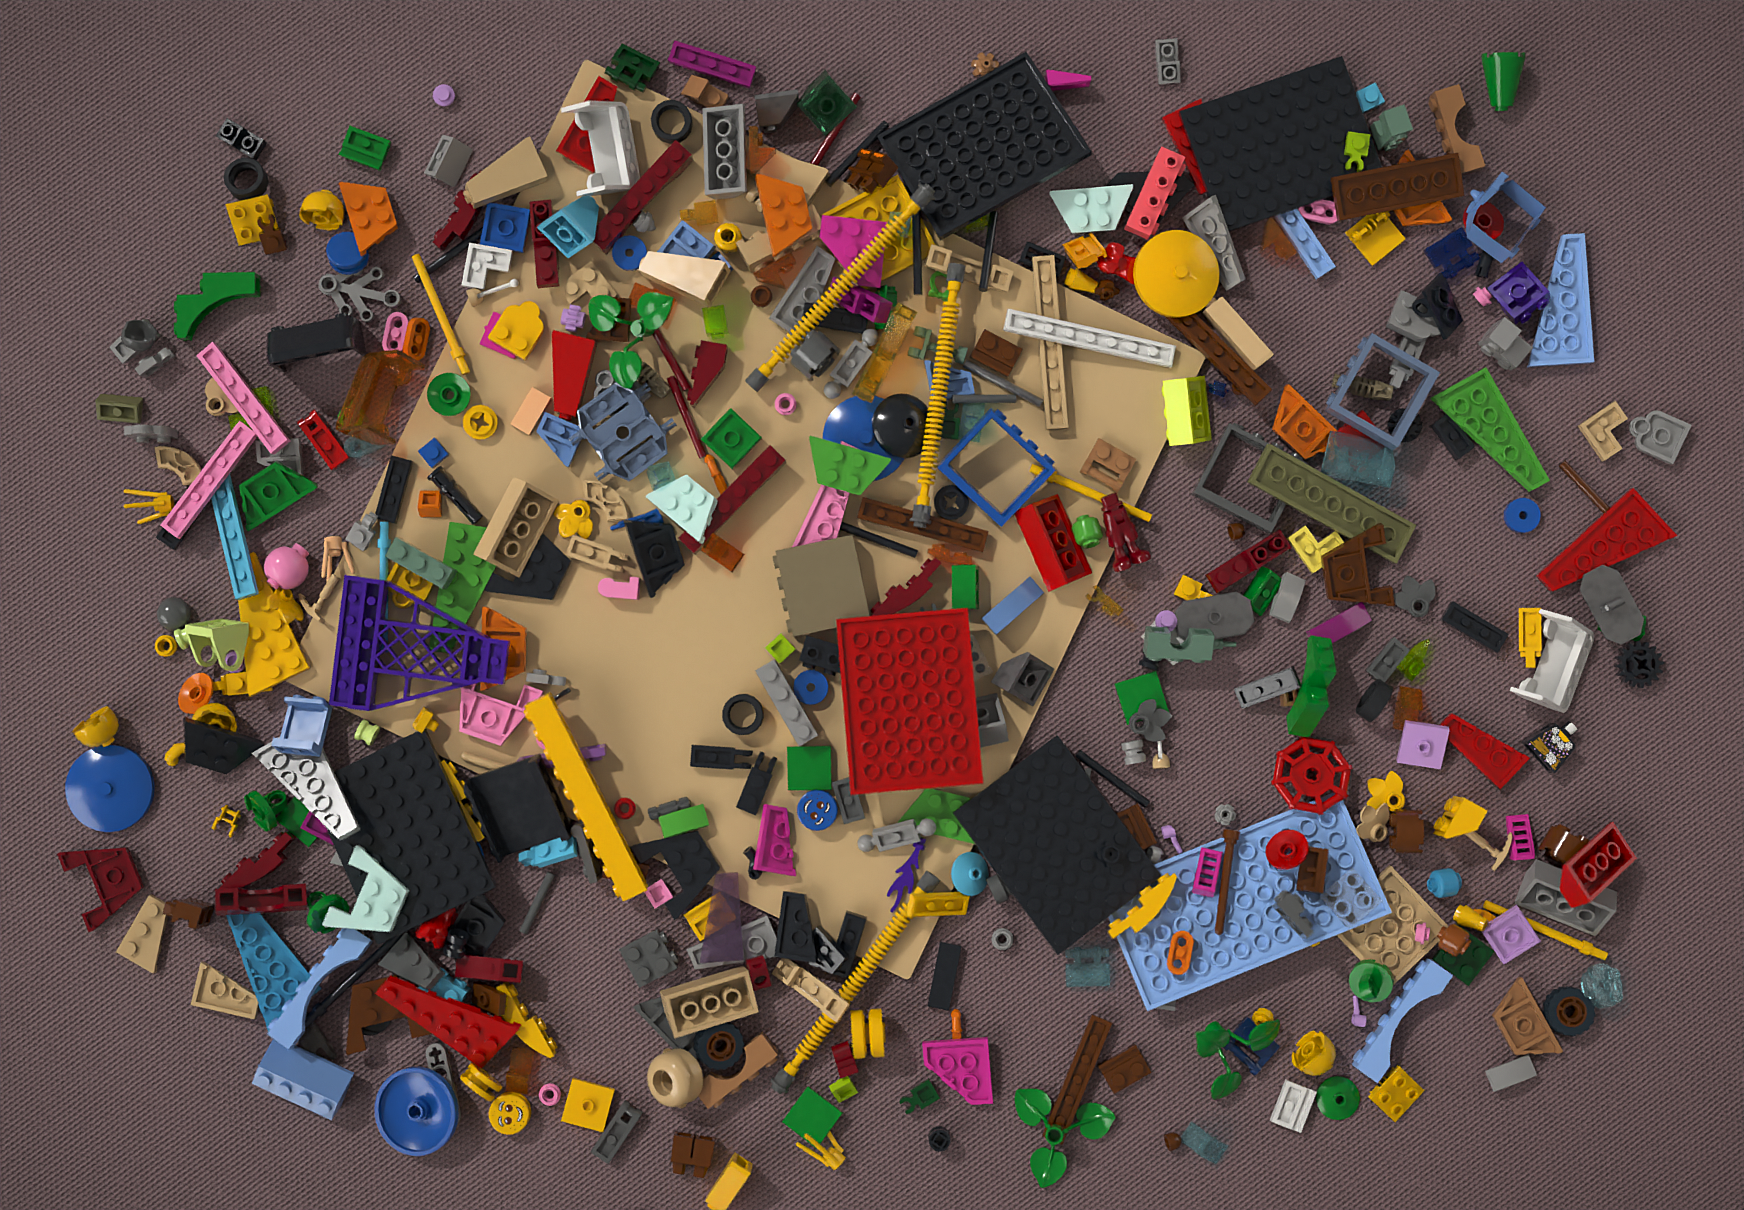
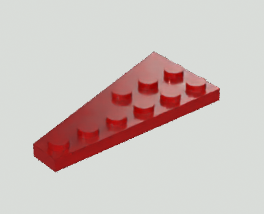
[1536,488,1677,592]
[375,975,521,1069]

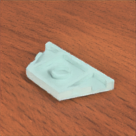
[1050,184,1134,234]
[645,474,718,544]

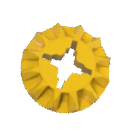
[463,405,498,440]

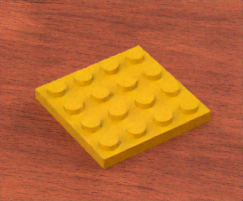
[821,175,935,290]

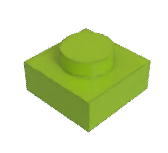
[765,633,796,664]
[829,1076,858,1103]

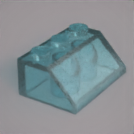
[1321,430,1395,488]

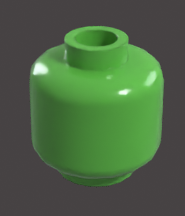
[1072,515,1103,549]

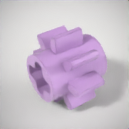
[561,304,586,332]

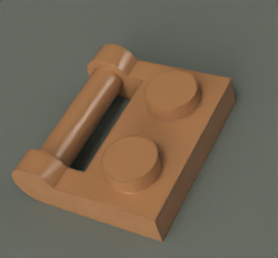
[1080,438,1136,493]

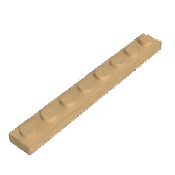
[1032,255,1068,430]

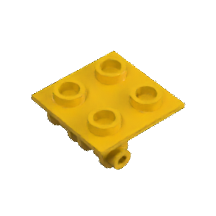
[225,194,279,246]
[1345,211,1405,266]
[1368,1065,1424,1122]

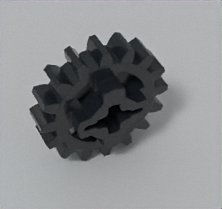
[1614,641,1664,688]

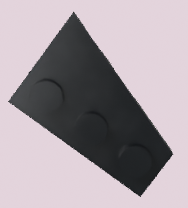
[774,891,818,963]

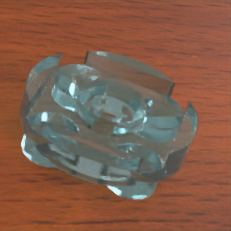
[1581,963,1623,1008]

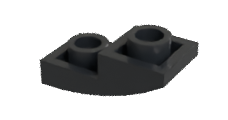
[216,118,267,161]

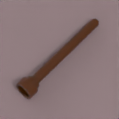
[1215,829,1240,935]

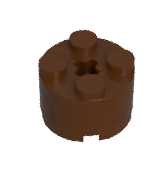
[1389,809,1424,854]
[1538,824,1590,865]

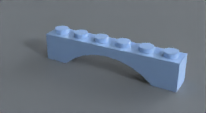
[267,928,373,1050]
[1352,958,1453,1083]

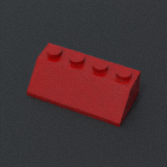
[1014,494,1092,592]
[1559,822,1637,908]

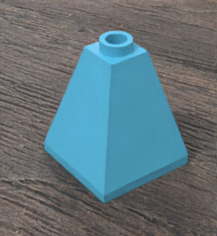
[537,196,599,258]

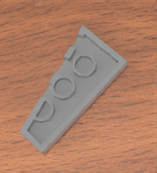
[769,246,835,342]

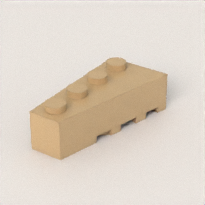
[736,204,821,273]

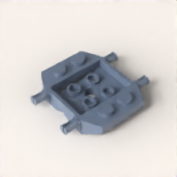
[568,382,677,481]

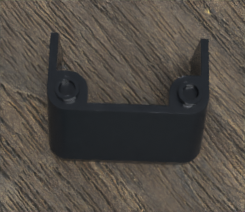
[267,313,367,373]

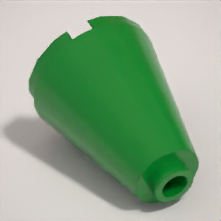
[1481,52,1526,111]

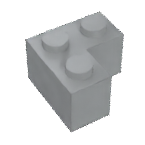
[1477,317,1533,370]

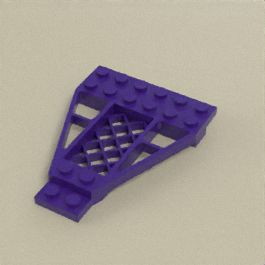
[329,575,510,711]

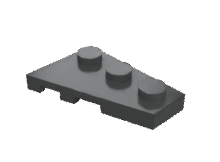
[378,932,445,991]

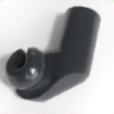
[743,846,762,880]

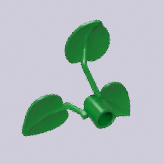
[588,292,674,389]
[1195,1019,1280,1100]
[1015,1088,1116,1188]

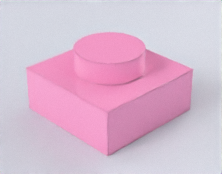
[644,878,674,909]

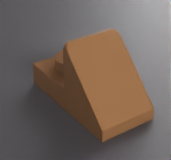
[681,75,729,108]

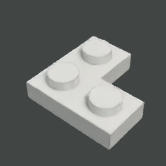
[462,243,513,290]

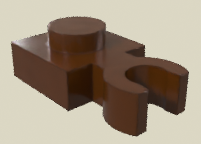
[257,214,287,255]

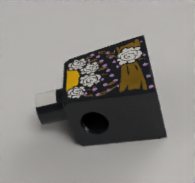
[1521,721,1578,773]

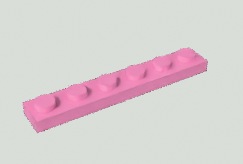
[197,342,290,455]
[160,421,258,539]

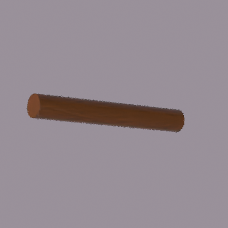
[1559,460,1610,513]

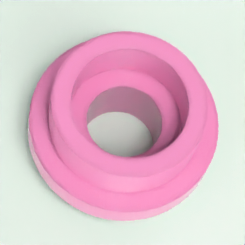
[1473,287,1493,307]
[775,393,796,415]
[1415,923,1430,945]
[539,1083,561,1106]

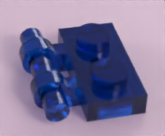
[1423,227,1480,279]

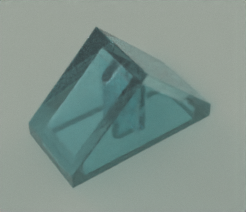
[958,403,985,442]
[1181,1121,1228,1164]

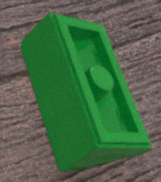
[1243,566,1282,616]

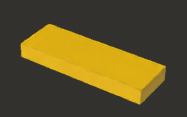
[907,892,970,917]

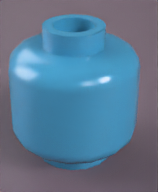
[1427,868,1462,898]

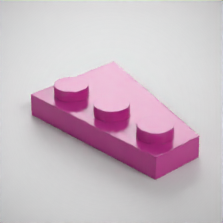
[753,804,796,877]

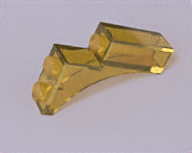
[852,302,918,403]

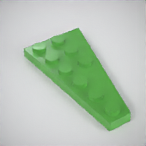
[1430,368,1550,492]
[429,522,497,653]

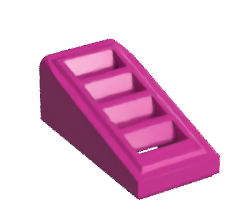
[1045,70,1091,91]
[1505,814,1535,860]
[1192,847,1223,897]

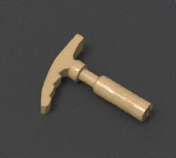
[298,574,340,623]
[1465,831,1512,871]

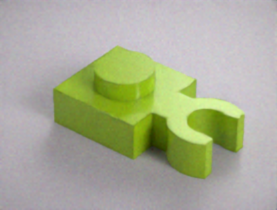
[1344,132,1370,172]

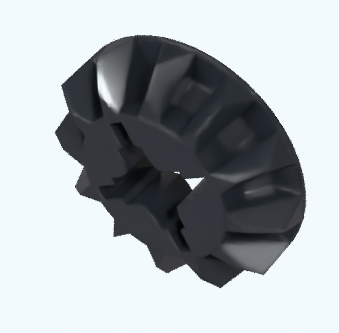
[1387,408,1423,443]
[934,485,969,520]

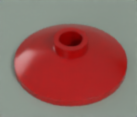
[1463,202,1504,240]
[1266,830,1309,870]

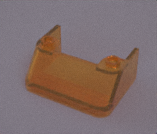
[336,349,426,445]

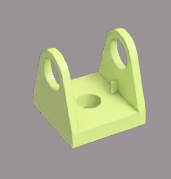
[185,618,249,671]

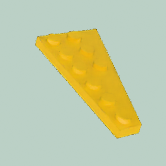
[238,552,310,697]

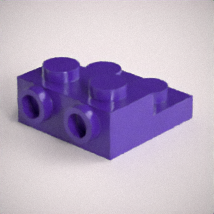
[1487,261,1551,325]

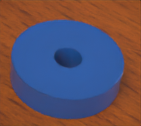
[612,235,647,271]
[1504,498,1541,533]
[793,670,828,705]

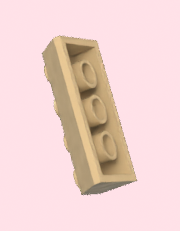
[473,477,559,577]
[660,966,759,1038]

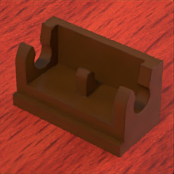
[1296,847,1329,894]

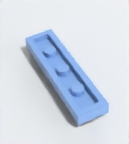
[1274,209,1336,280]

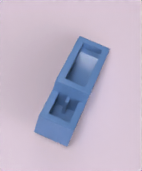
[981,577,1044,635]

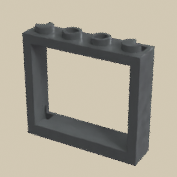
[1191,423,1307,534]

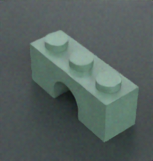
[1370,104,1413,152]
[385,537,458,589]
[1143,626,1214,663]

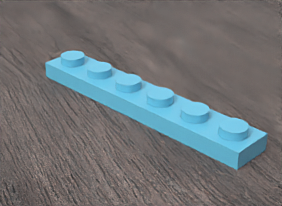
[211,474,259,600]

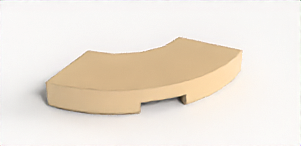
[155,446,202,486]
[583,479,629,522]

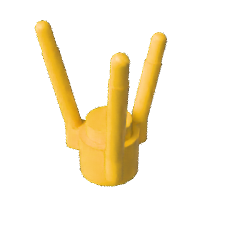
[124,489,175,524]
[796,1131,846,1170]

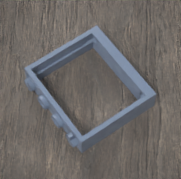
[1325,333,1440,450]

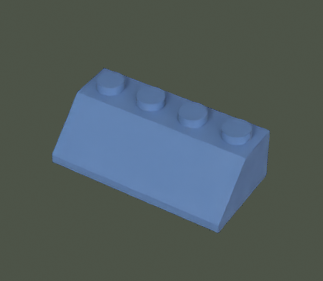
[252,1039,354,1120]

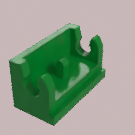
[952,565,979,609]

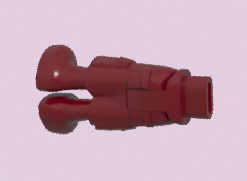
[1100,492,1151,572]

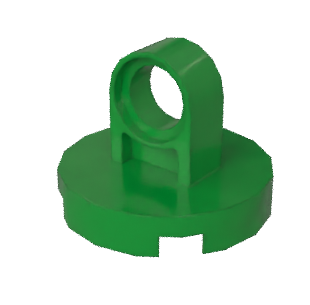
[244,790,288,832]
[307,891,349,934]
[1349,959,1394,1003]

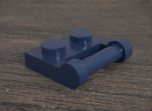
[1223,1016,1280,1076]

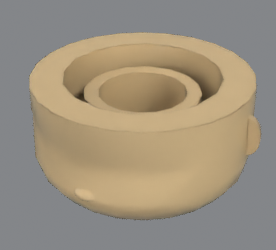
[647,1048,703,1108]

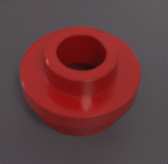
[614,798,636,820]

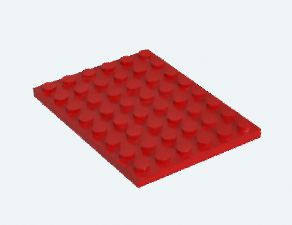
[836,608,983,795]

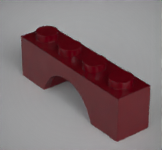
[215,884,307,916]

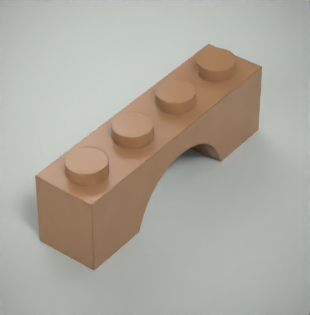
[1429,84,1485,176]
[698,1031,778,1109]

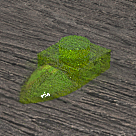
[1396,639,1430,681]

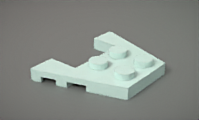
[322,845,409,932]

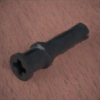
[427,466,483,525]

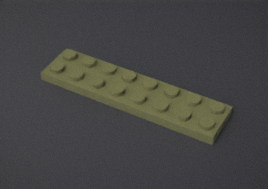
[1247,444,1416,564]

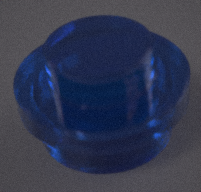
[1208,380,1229,397]

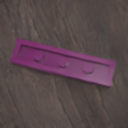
[668,40,757,89]

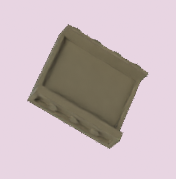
[772,535,870,637]

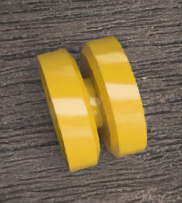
[851,1008,886,1059]

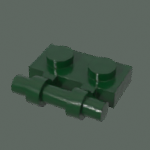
[604,44,660,93]

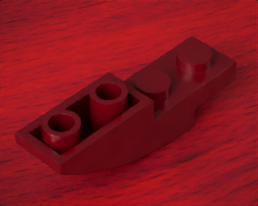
[433,170,482,251]
[529,199,560,289]
[1205,529,1291,593]
[870,557,941,616]
[219,831,296,889]

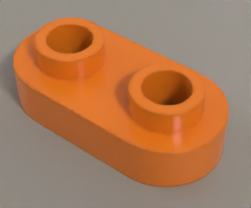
[403,318,430,361]
[1167,931,1194,975]

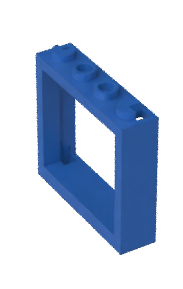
[937,408,1056,527]

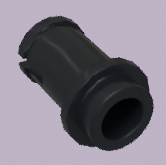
[1474,250,1496,279]

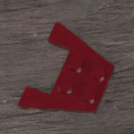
[57,847,144,932]

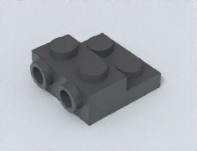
[1272,889,1314,939]
[619,928,679,988]

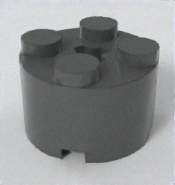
[790,329,840,381]

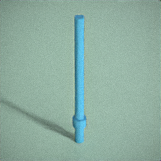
[377,522,391,652]

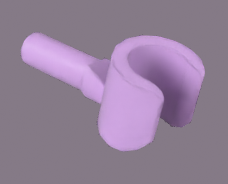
[1161,825,1183,854]
[1351,996,1366,1027]

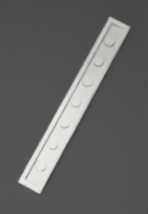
[1003,309,1176,368]

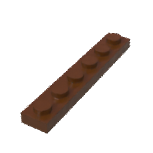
[1165,313,1272,406]
[857,497,989,553]
[1042,1013,1112,1145]

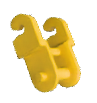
[212,805,241,838]

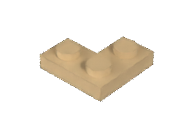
[557,261,618,304]
[1578,401,1628,461]

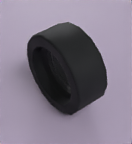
[651,100,693,144]
[224,157,269,201]
[1355,679,1393,722]
[722,694,764,735]

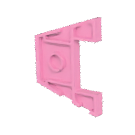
[459,683,544,746]

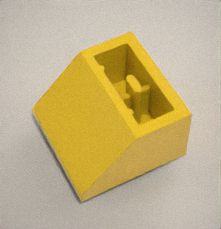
[1433,796,1487,839]

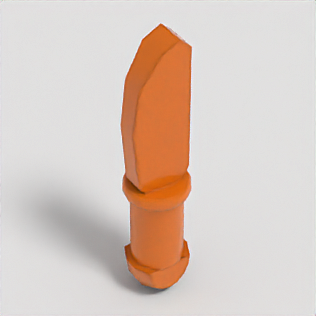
[704,454,728,494]
[951,1009,962,1039]

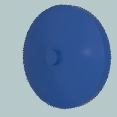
[823,395,907,482]
[65,745,155,832]
[374,1066,459,1156]

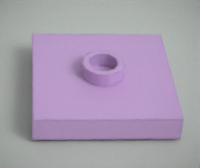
[1396,720,1450,769]
[1481,905,1541,965]

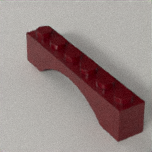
[592,140,693,255]
[678,445,787,555]

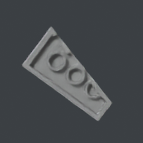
[1182,195,1245,291]
[687,915,777,969]

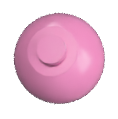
[264,543,309,590]

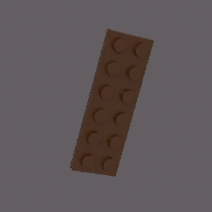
[1330,153,1465,221]

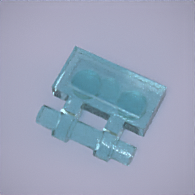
[1065,946,1110,987]

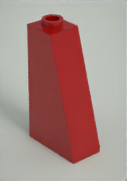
[552,330,597,421]

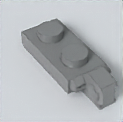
[1389,336,1426,390]

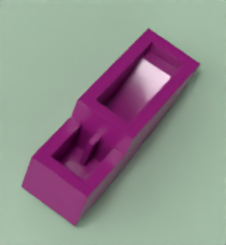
[828,277,893,323]
[1306,602,1372,643]

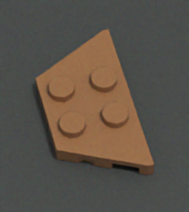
[1492,977,1563,1055]

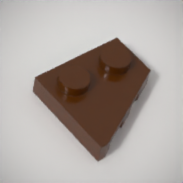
[586,297,632,342]

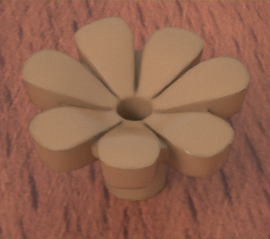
[971,53,999,77]

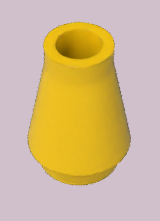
[1064,268,1098,293]
[1453,905,1488,931]

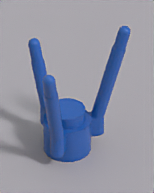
[610,508,664,530]

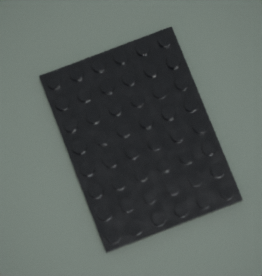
[877,52,1092,241]
[1178,56,1382,232]
[326,728,497,945]
[952,735,1161,955]

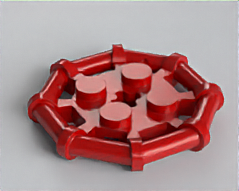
[1271,736,1353,816]

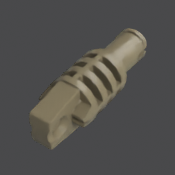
[637,361,671,398]
[1331,373,1393,401]

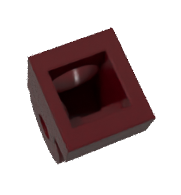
[745,955,772,991]
[831,1041,859,1079]

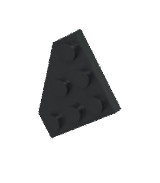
[1105,171,1194,223]

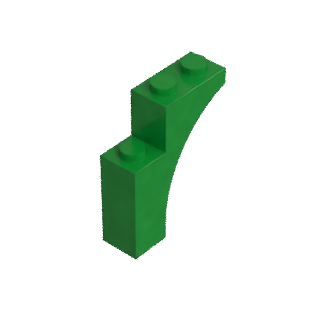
[174,272,260,341]
[1286,635,1337,737]

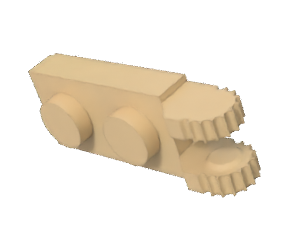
[565,535,630,573]

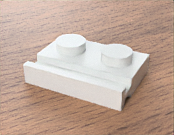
[1270,1079,1317,1133]

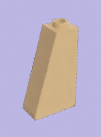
[463,137,547,209]
[746,146,829,207]
[638,251,731,308]
[1202,297,1274,371]

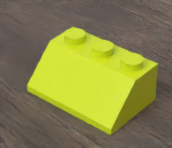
[1162,376,1212,446]

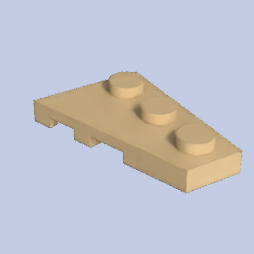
[116,894,168,974]
[191,961,259,1019]

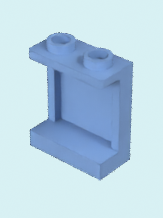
[271,695,333,757]

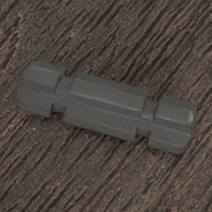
[648,797,691,820]

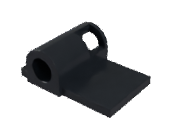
[1412,273,1463,340]

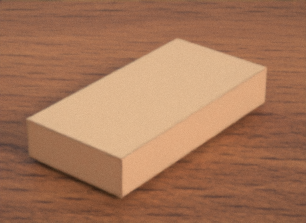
[511,387,552,435]

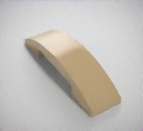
[925,244,1014,292]
[772,958,850,1023]

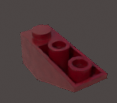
[687,340,728,407]
[455,955,523,983]

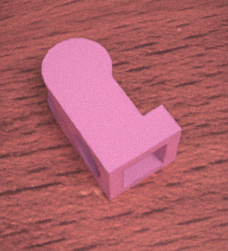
[598,577,641,600]

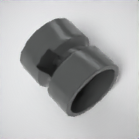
[986,874,1014,905]

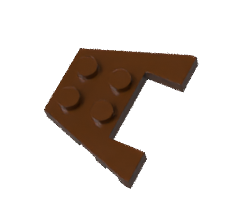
[1320,523,1395,606]
[346,974,432,1055]

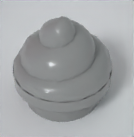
[632,211,656,232]

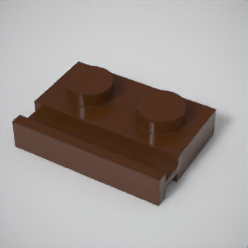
[970,329,1023,378]
[1116,803,1157,850]
[1098,1044,1152,1094]

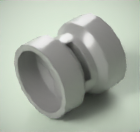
[1121,739,1147,765]

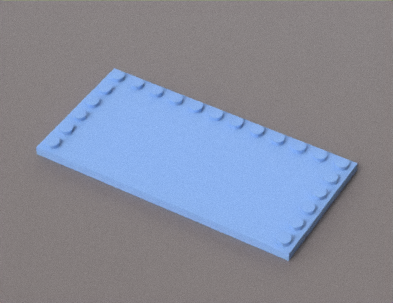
[1108,793,1392,1011]

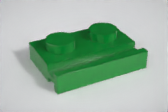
[338,126,392,171]

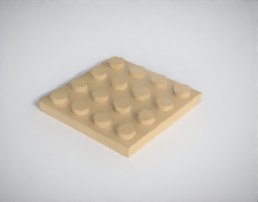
[1336,865,1448,985]

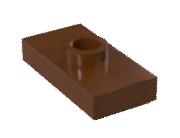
[472,981,507,1016]

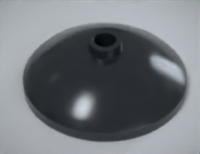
[872,393,931,458]

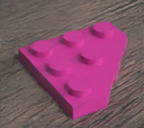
[820,215,887,288]
[922,1037,993,1105]

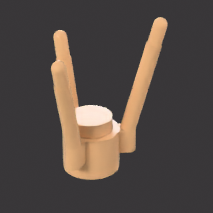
[321,536,355,582]

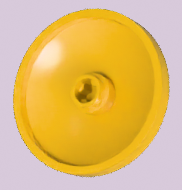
[1133,230,1219,318]

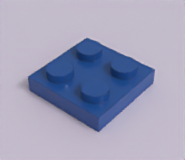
[480,203,530,253]

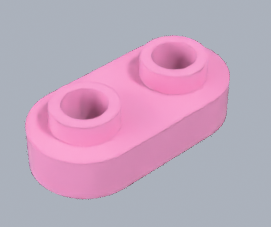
[1298,200,1337,225]
[382,312,409,356]

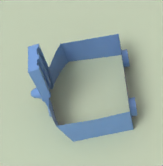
[1466,172,1546,263]

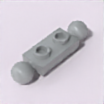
[824,329,879,399]
[857,819,936,852]

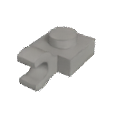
[345,511,379,551]

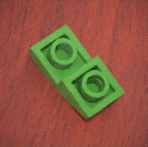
[659,804,709,838]

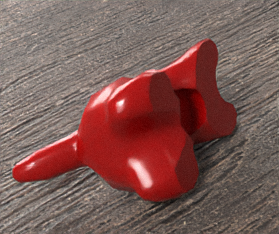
[1096,242,1136,285]
[415,908,458,949]

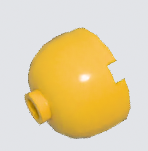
[299,190,345,230]
[192,703,237,732]
[72,706,119,747]
[1292,1031,1336,1076]

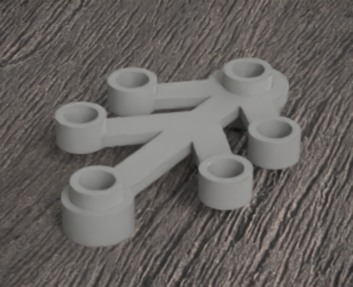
[319,267,402,323]

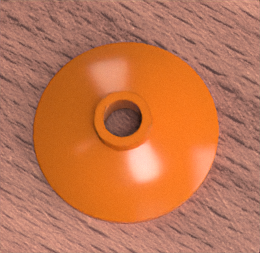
[178,673,214,714]

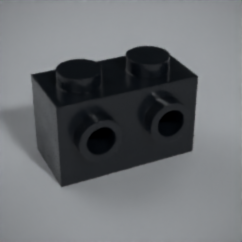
[799,635,841,676]

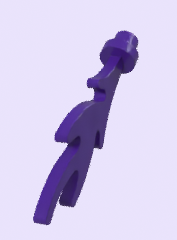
[887,837,926,912]

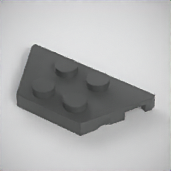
[633,996,697,1060]

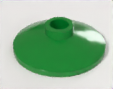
[427,373,471,416]
[1316,1076,1360,1120]

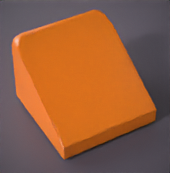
[418,491,442,517]

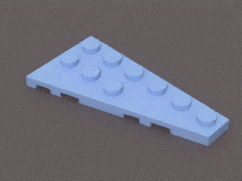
[1527,233,1594,367]

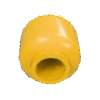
[714,223,743,253]

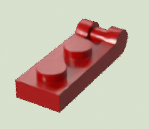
[297,409,350,471]

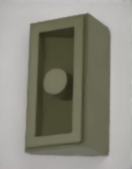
[95,394,143,424]

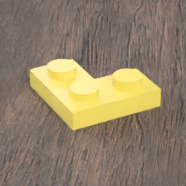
[1287,526,1344,574]

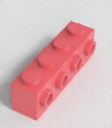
[1124,146,1186,240]

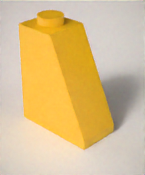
[705,1152,753,1210]

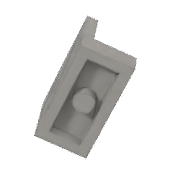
[424,135,473,187]

